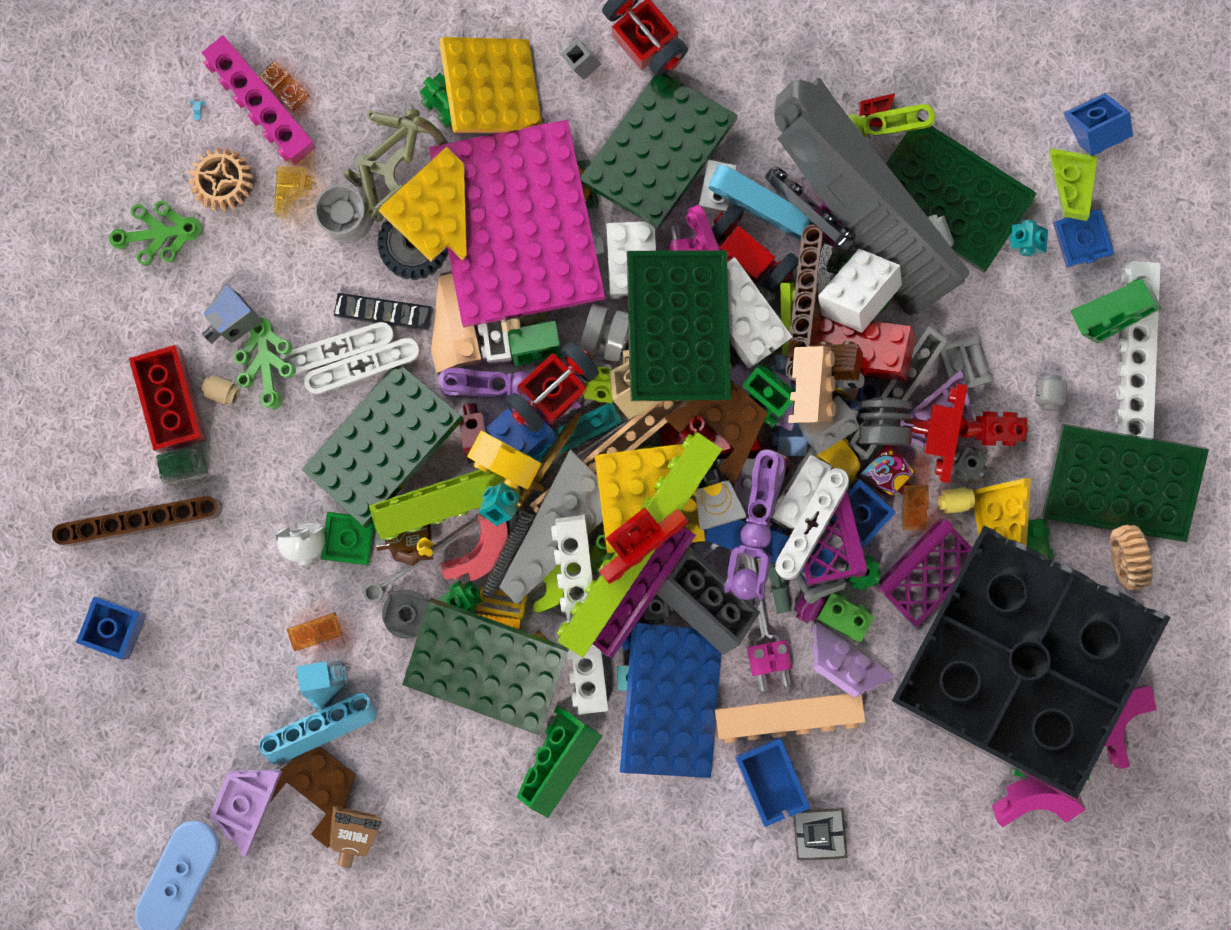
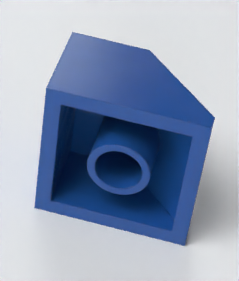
[1064,93,1134,156]

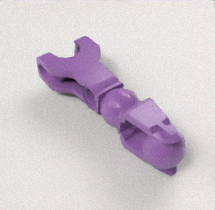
[439,368,585,409]
[724,450,786,601]

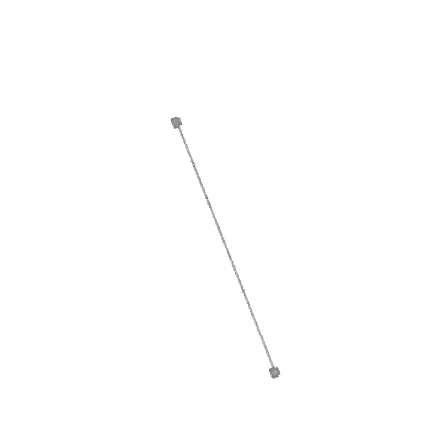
[363,314,781,602]

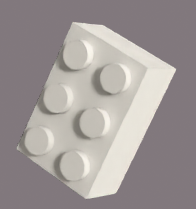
[606,221,656,299]
[818,249,902,333]

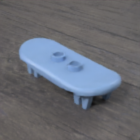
[135,821,219,930]

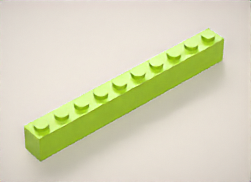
[556,432,722,658]

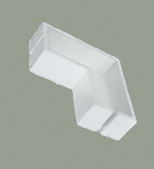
[727,257,792,369]

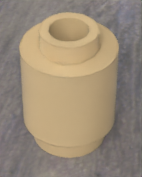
[202,375,240,405]

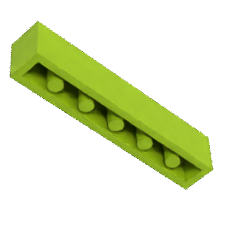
[369,469,521,540]

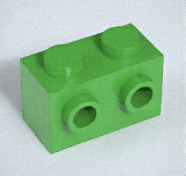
[817,591,874,642]

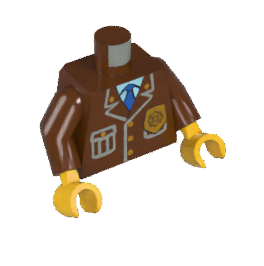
[375,489,434,566]

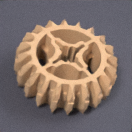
[188,147,254,212]
[1110,525,1153,591]

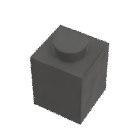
[561,38,601,80]

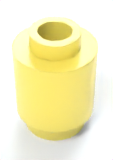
[938,487,975,514]

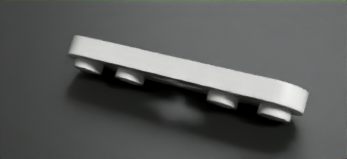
[279,322,394,376]
[304,338,420,395]
[775,468,849,580]

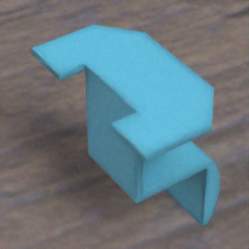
[190,100,206,120]

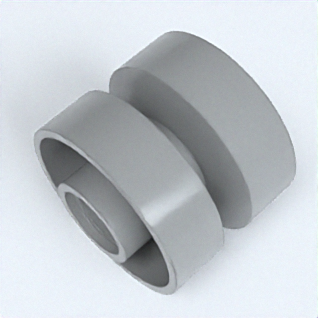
[314,185,372,243]
[580,303,629,363]

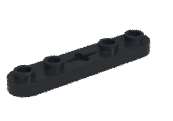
[765,167,855,249]

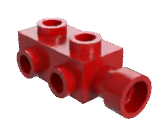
[959,411,1028,446]

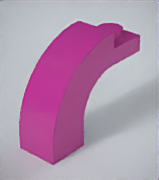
[1105,686,1157,769]
[992,778,1086,827]

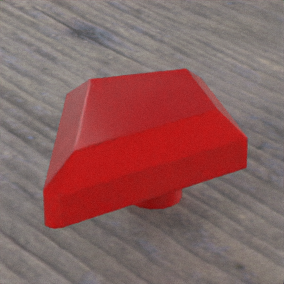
[859,93,895,127]

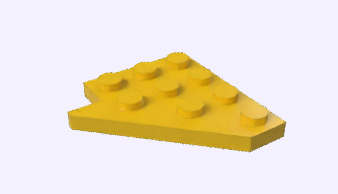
[379,147,466,262]

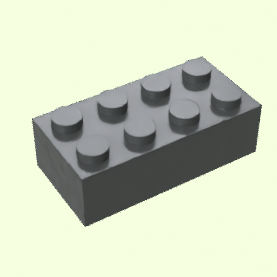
[657,547,760,655]

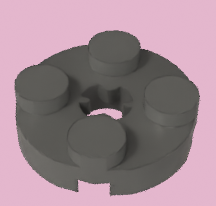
[382,590,428,639]

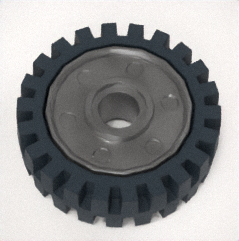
[377,220,448,280]

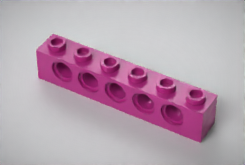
[201,35,316,165]

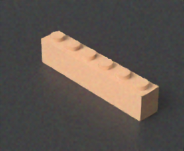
[714,693,865,743]

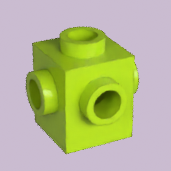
[584,366,613,403]

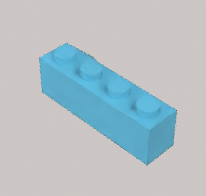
[296,661,348,711]

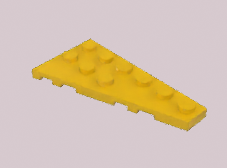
[973,478,1031,546]

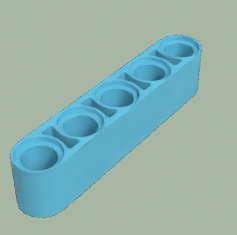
[708,165,815,241]
[259,693,378,765]

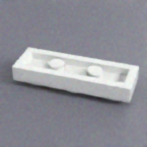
[773,455,832,530]

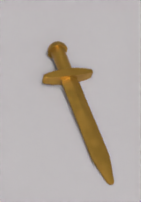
[517,413,581,509]

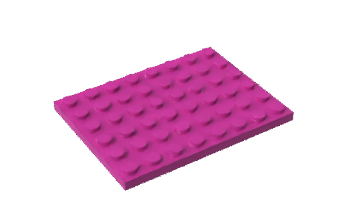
[428,120,605,328]

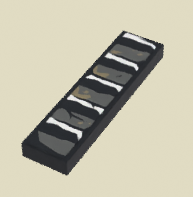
[334,293,432,331]

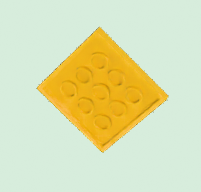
[439,37,542,133]
[595,444,705,553]

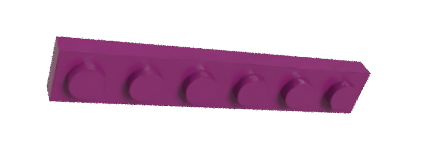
[593,526,696,658]

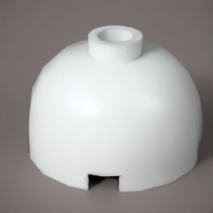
[275,523,325,565]

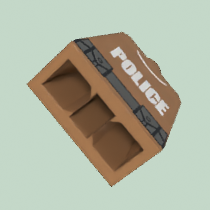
[330,806,382,868]

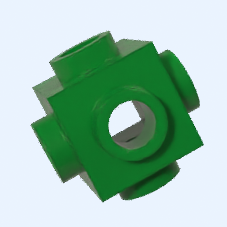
[845,555,881,591]
[438,580,483,613]

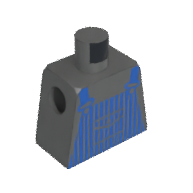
[202,284,263,344]

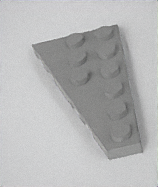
[500,449,603,604]

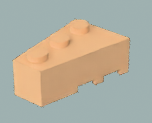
[788,346,836,423]

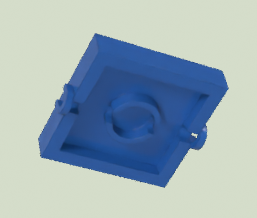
[1053,209,1114,268]

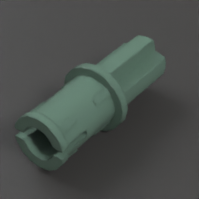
[769,566,792,614]

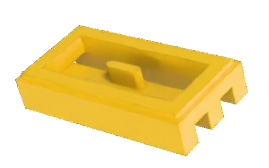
[476,587,528,619]

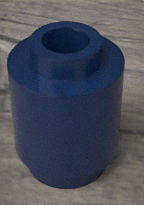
[848,382,879,411]

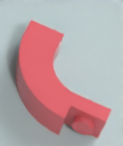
[439,513,508,581]

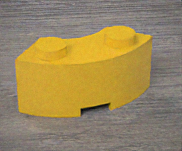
[467,431,542,490]
[815,438,861,490]

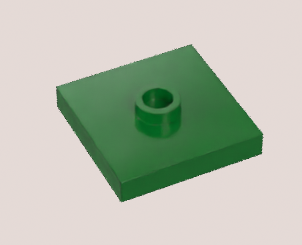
[320,512,375,566]

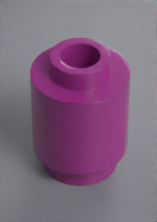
[794,587,827,624]

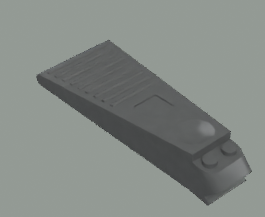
[774,78,969,315]

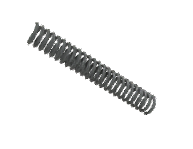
[481,510,533,598]

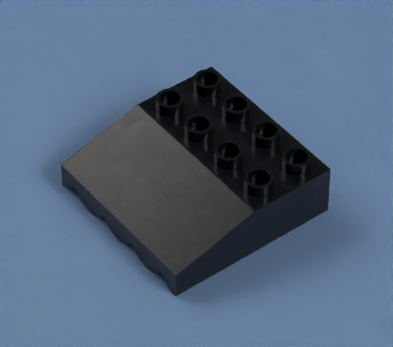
[892,525,1171,802]

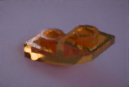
[258,60,310,113]
[901,485,929,531]
[286,612,344,652]

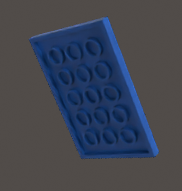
[620,623,721,778]

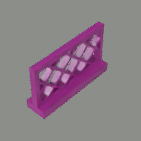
[784,490,867,586]
[874,518,972,628]

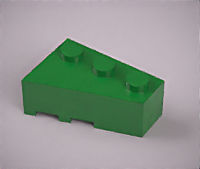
[1070,279,1162,344]

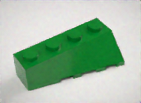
[517,705,602,818]

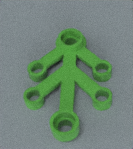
[109,201,202,266]
[234,317,296,409]

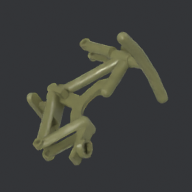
[344,109,448,222]

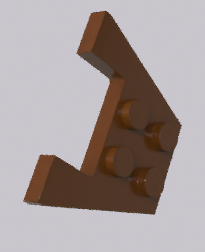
[664,380,768,483]
[270,746,356,848]

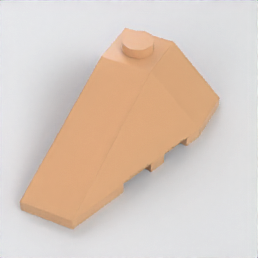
[431,273,483,373]

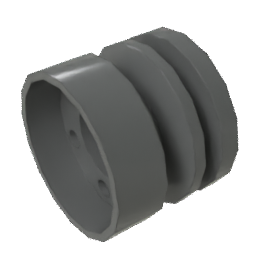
[859,398,912,445]

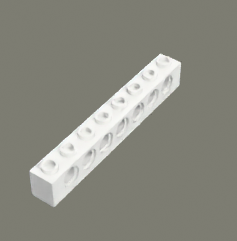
[1115,261,1161,438]
[551,515,608,715]

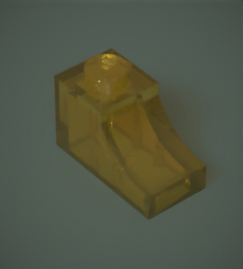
[274,166,313,219]

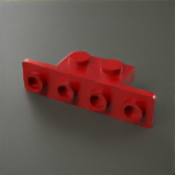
[599,507,688,584]

